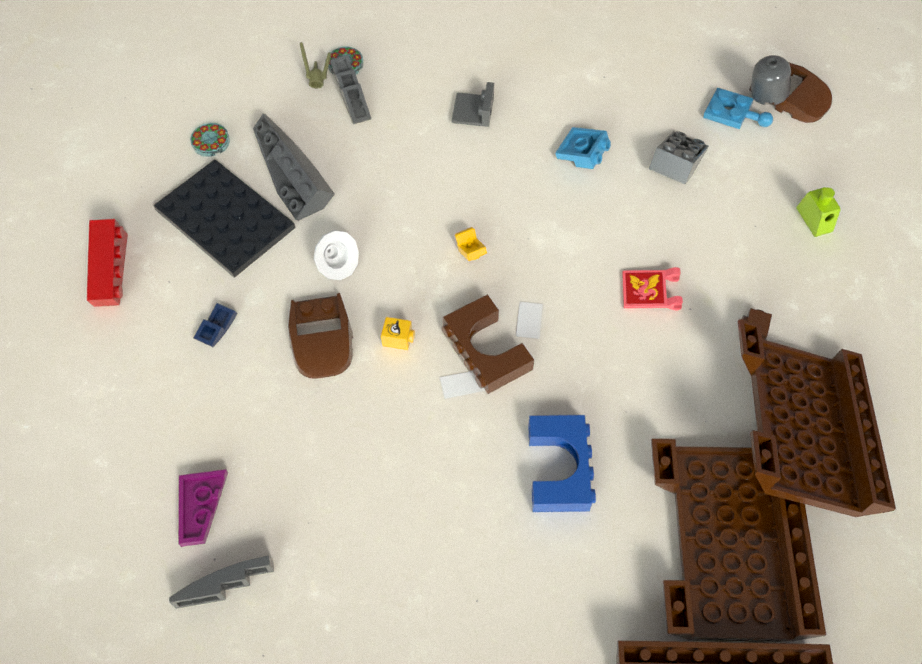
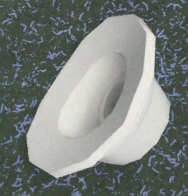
[314,230,359,280]

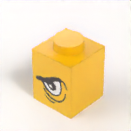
[381,317,415,350]

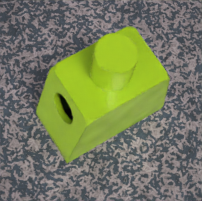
[796,187,840,237]

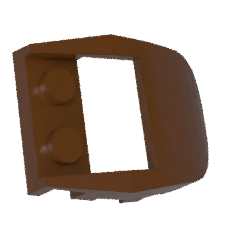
[749,62,832,123]
[288,293,353,379]

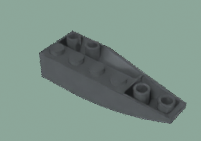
[253,114,335,221]

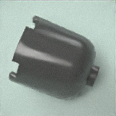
[751,55,791,105]

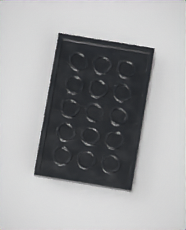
[153,159,296,278]

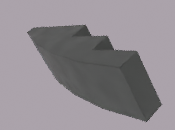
[330,55,371,124]
[169,555,274,609]

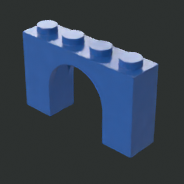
[528,415,596,512]

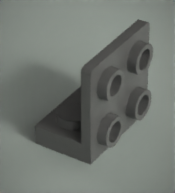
[452,82,494,127]

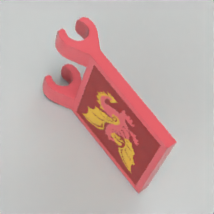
[622,267,683,310]

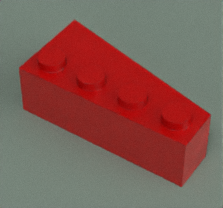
[87,219,128,307]

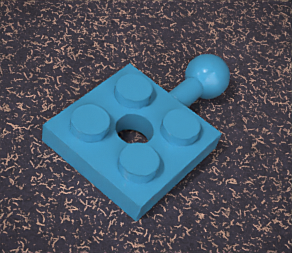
[703,88,773,129]

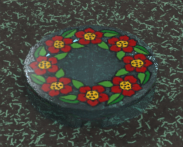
[328,47,364,75]
[190,123,230,157]

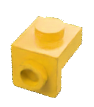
[455,227,487,261]

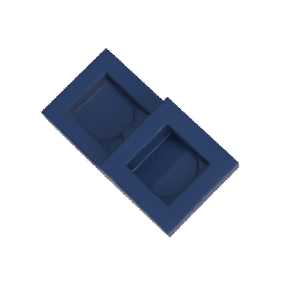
[193,303,238,347]

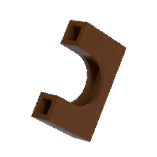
[441,294,534,394]

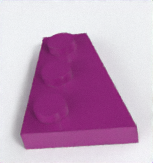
[178,469,228,547]

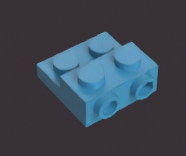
[555,127,611,169]

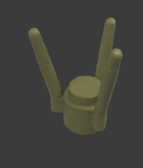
[300,42,331,89]

